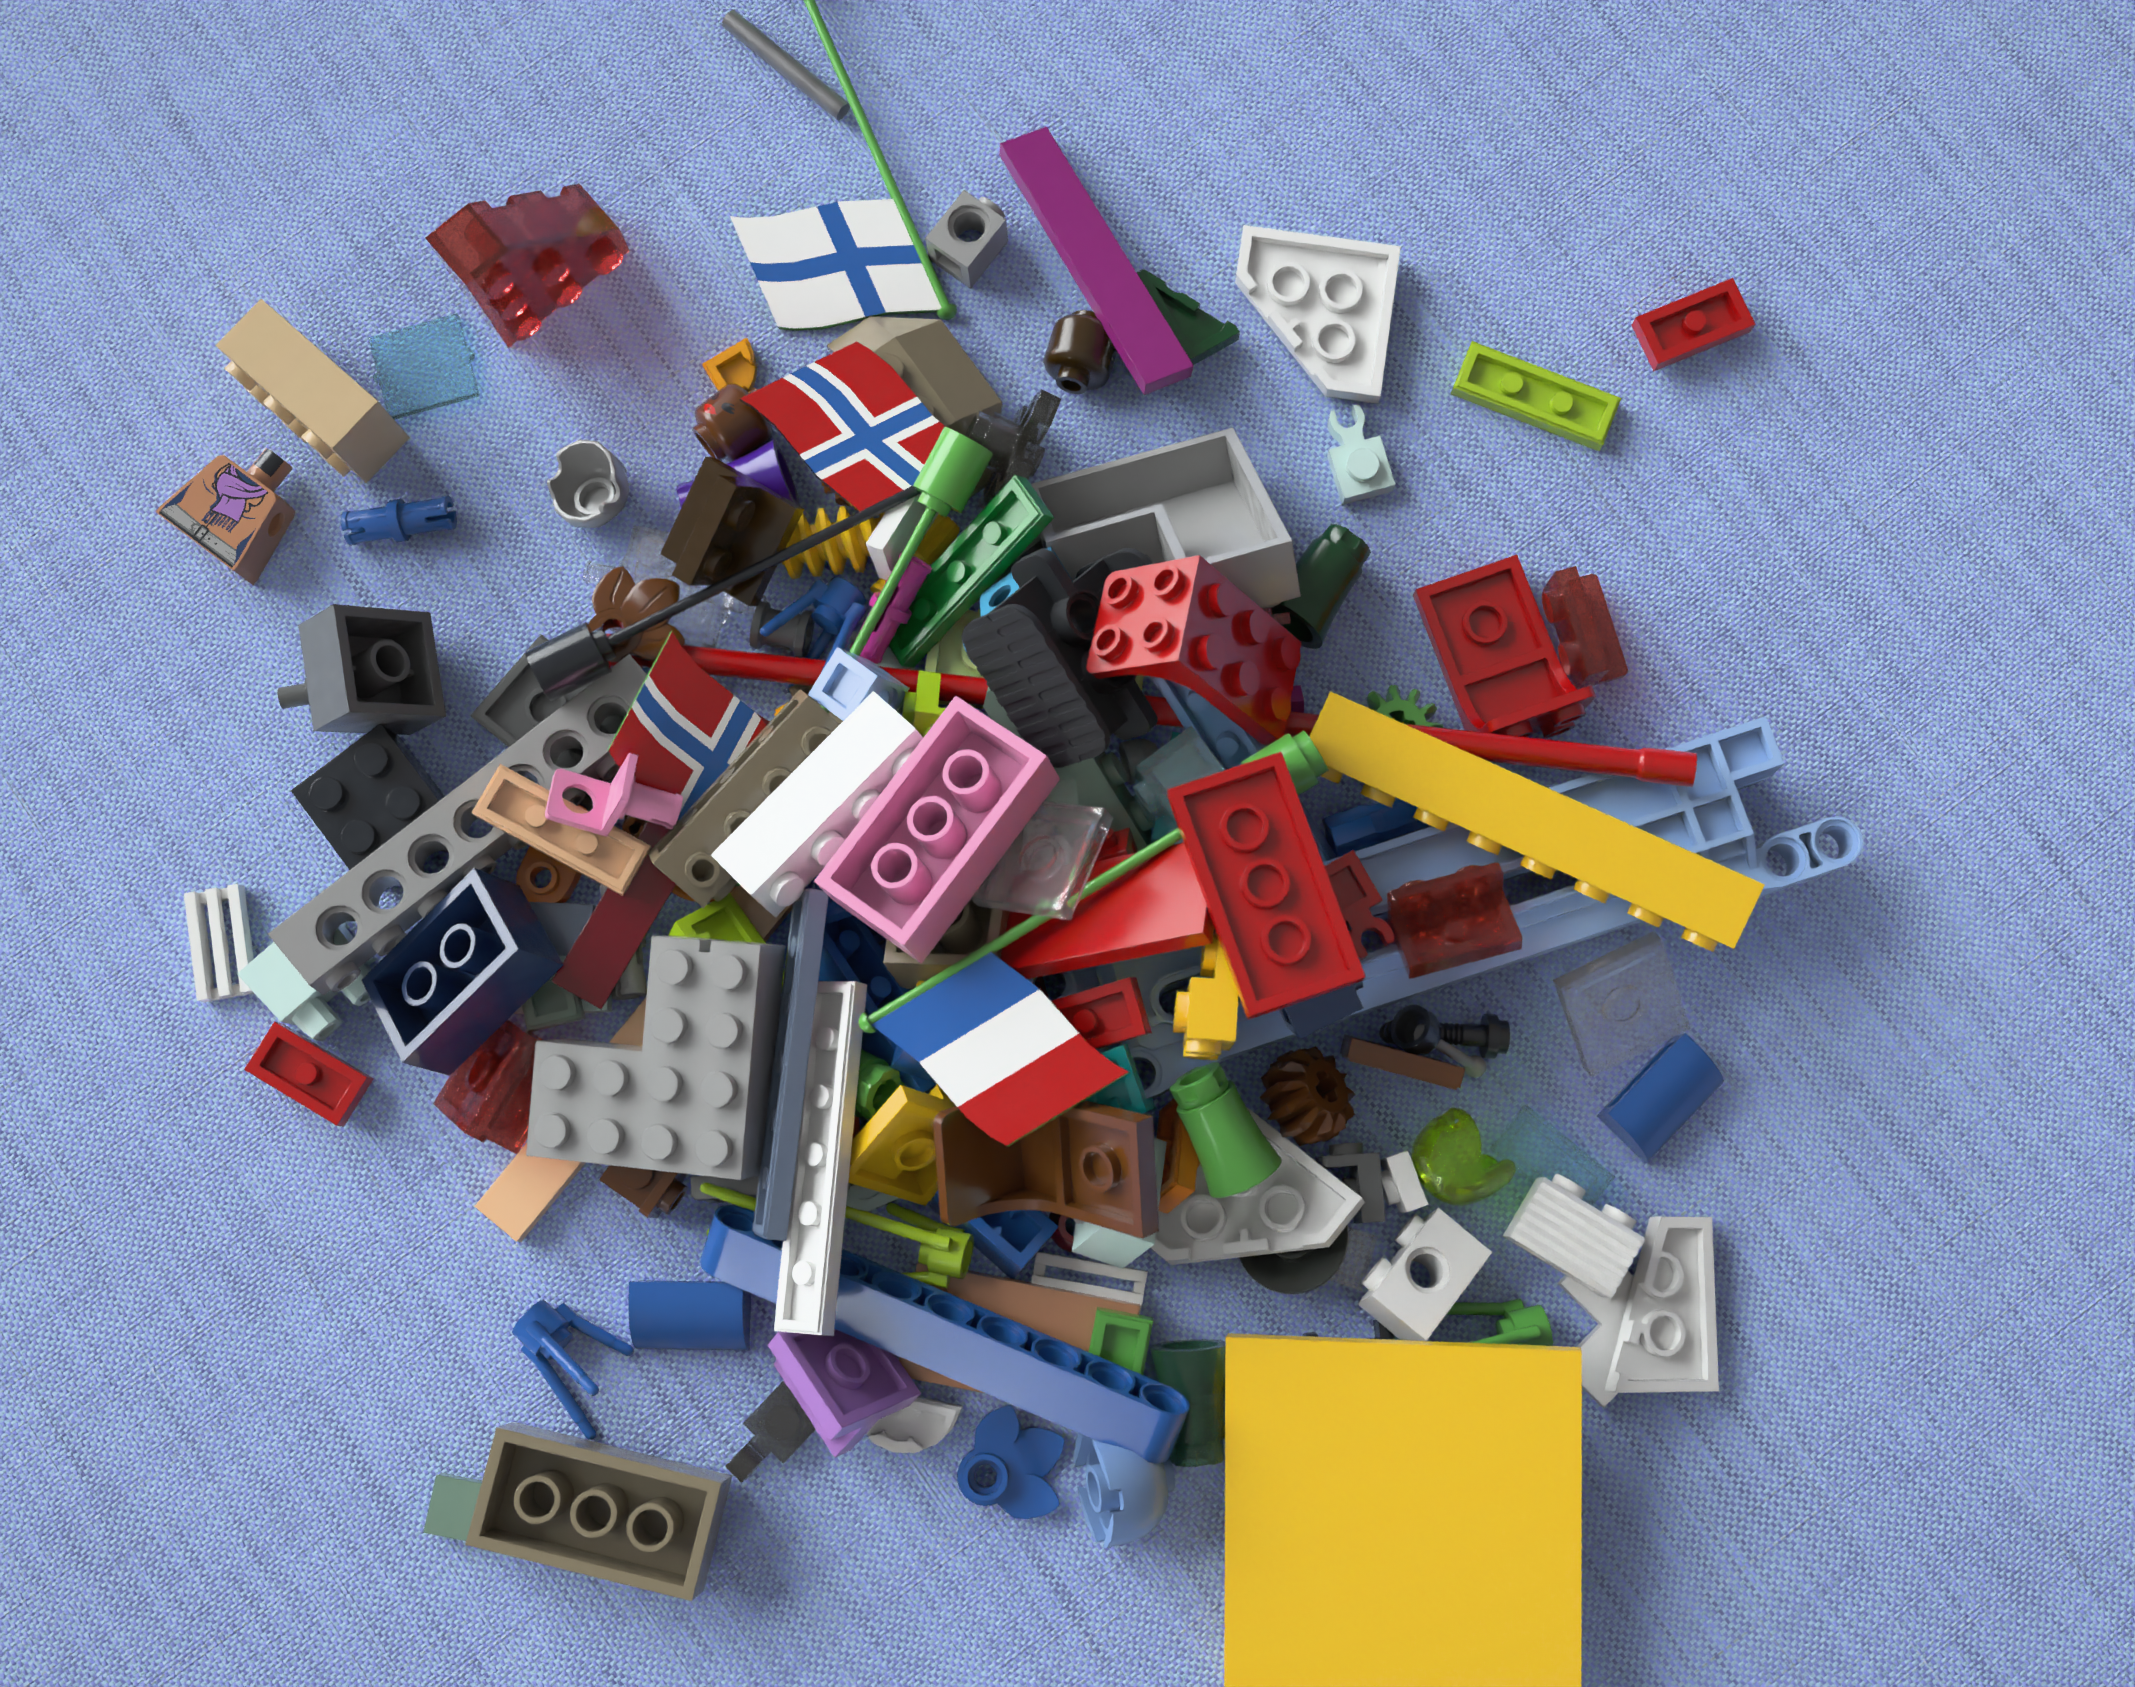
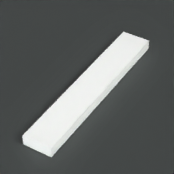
[774,981,867,1336]

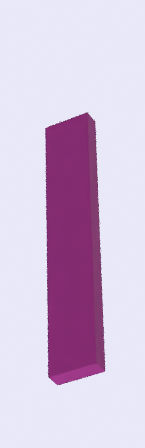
[999,127,1194,395]

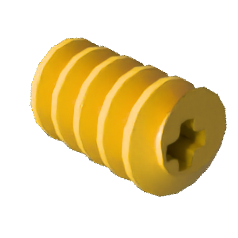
[782,506,886,579]

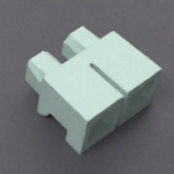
[237,922,375,1041]

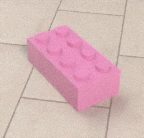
[814,696,1060,964]

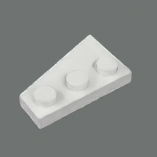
[1604,1217,1719,1393]

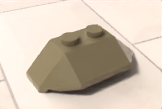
[827,316,1003,511]

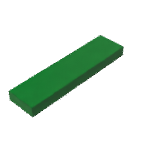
[889,475,1055,668]

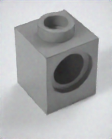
[925,190,1008,289]

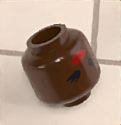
[692,384,773,462]

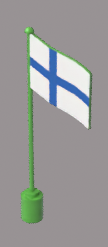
[730,0,957,331]

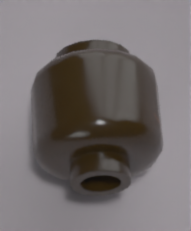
[1043,310,1117,394]

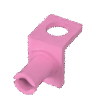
[545,753,683,837]

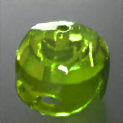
[1411,1107,1516,1206]

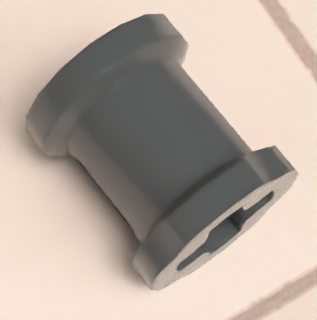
[749,600,815,658]

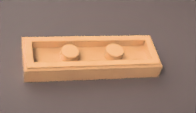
[471,764,651,896]

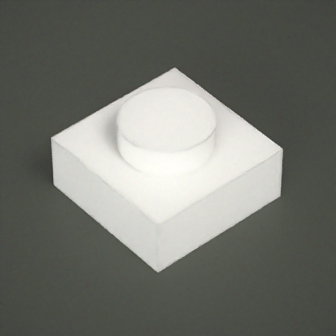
[1380,1150,1428,1213]

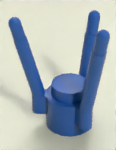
[760,577,867,693]
[512,1300,634,1440]

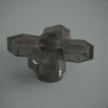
[965,389,1061,509]

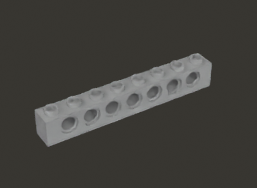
[268,654,647,995]

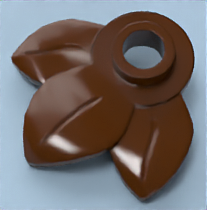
[588,567,685,662]

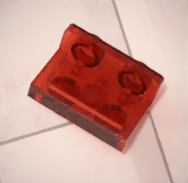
[1542,566,1628,690]
[1387,862,1522,979]

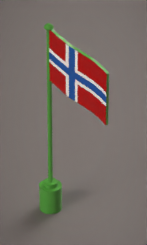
[608,427,993,887]

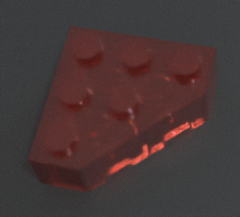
[425,184,630,348]

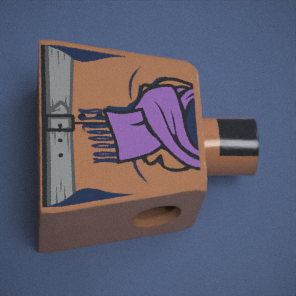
[156,447,295,585]

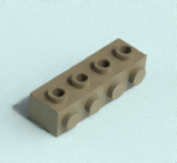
[648,689,840,908]

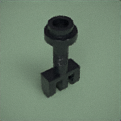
[1379,1014,1510,1059]

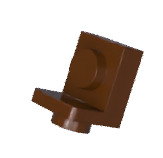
[599,1165,688,1218]

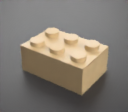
[215,299,410,483]

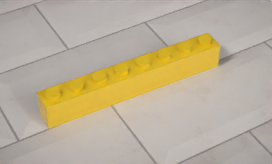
[1309,691,1765,952]

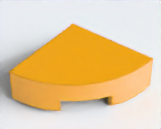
[702,337,757,392]

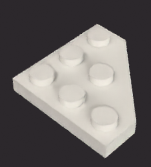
[1235,225,1401,404]
[1150,1108,1365,1265]

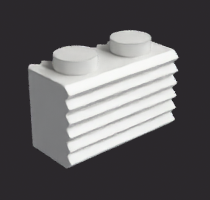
[1503,1174,1645,1298]

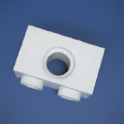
[1358,1208,1492,1341]

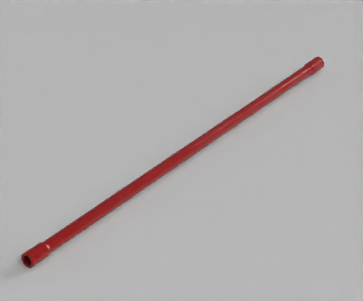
[605,633,1697,787]

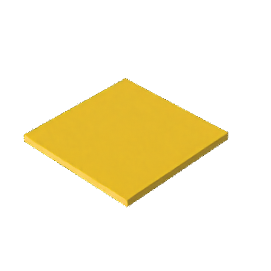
[1224,1333,1582,1687]

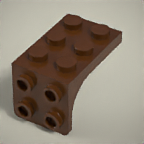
[933,1100,1159,1238]

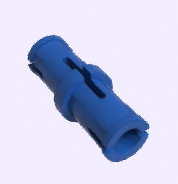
[341,495,457,546]

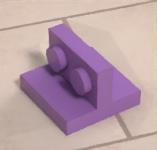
[768,1329,921,1458]

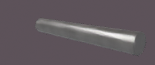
[722,10,850,121]

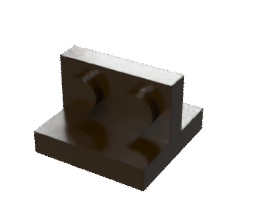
[660,456,804,606]

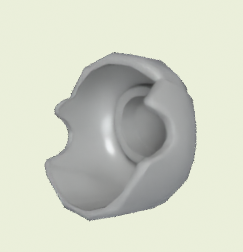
[547,439,629,528]

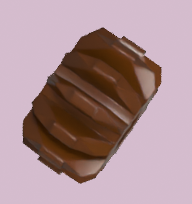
[1259,1046,1356,1146]

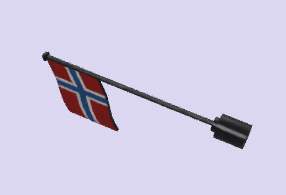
[525,341,991,702]

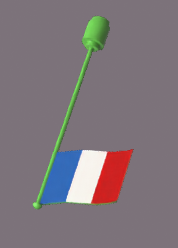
[859,731,1328,1146]

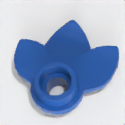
[957,1405,1064,1519]

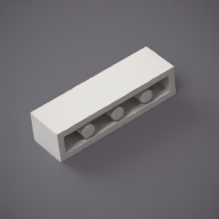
[711,691,923,918]

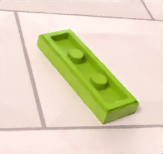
[1450,341,1621,451]

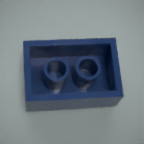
[361,868,564,1076]

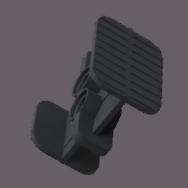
[961,548,1158,768]

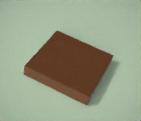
[1340,1034,1466,1090]

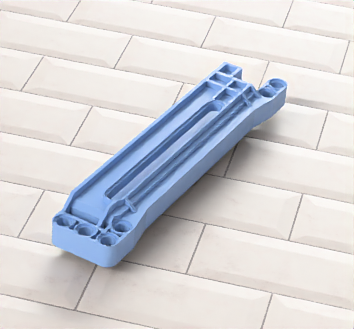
[1027,716,1863,1099]

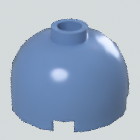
[1074,1433,1176,1548]

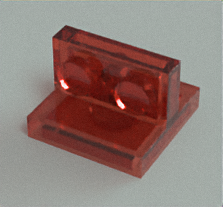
[433,1018,545,1154]

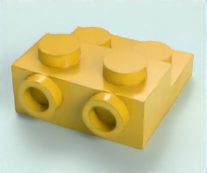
[1173,930,1239,1060]
[848,1084,956,1206]

